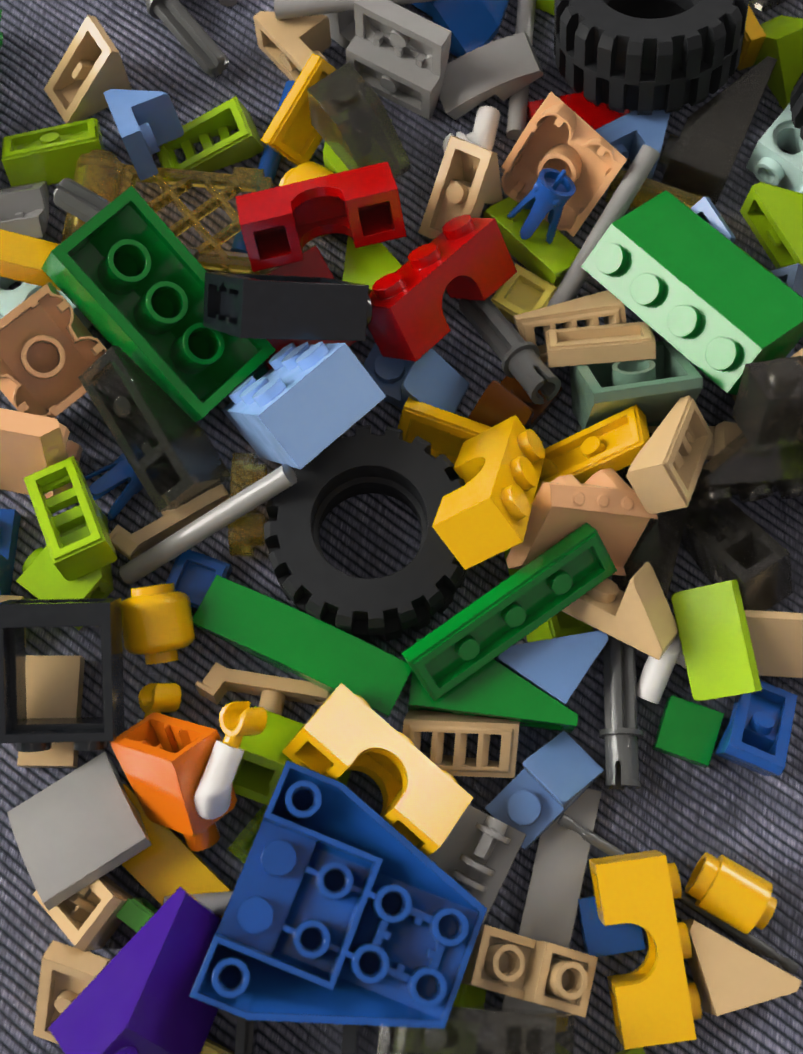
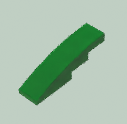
[193,575,412,718]

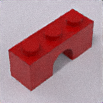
[235,161,407,272]
[368,214,517,362]

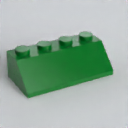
[41,185,276,428]
[581,190,803,399]

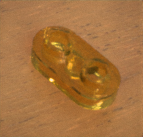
[228,453,268,557]

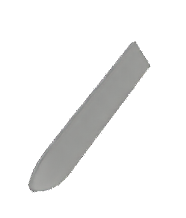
[492,788,602,1054]

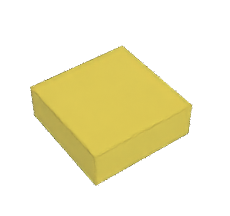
[491,264,558,329]

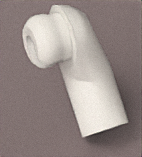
[442,106,501,153]
[636,633,686,704]

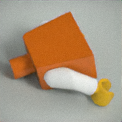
[109,683,267,852]

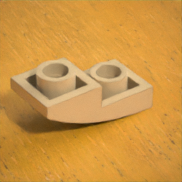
[461,924,598,1018]

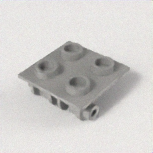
[428,805,526,924]

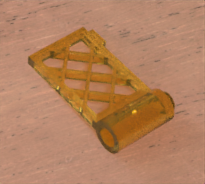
[60,149,273,274]

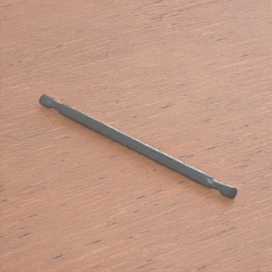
[558,813,799,974]

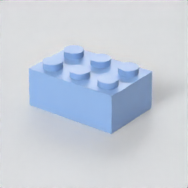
[222,341,386,470]

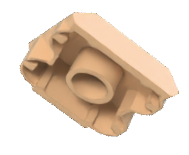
[501,91,627,238]
[0,282,117,418]
[0,408,83,499]
[506,468,658,576]

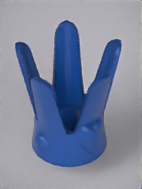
[507,168,576,244]
[84,447,156,521]

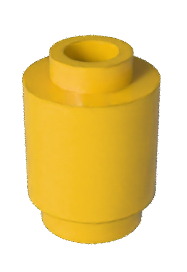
[685,852,777,935]

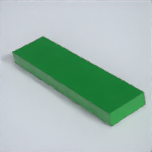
[401,522,617,701]

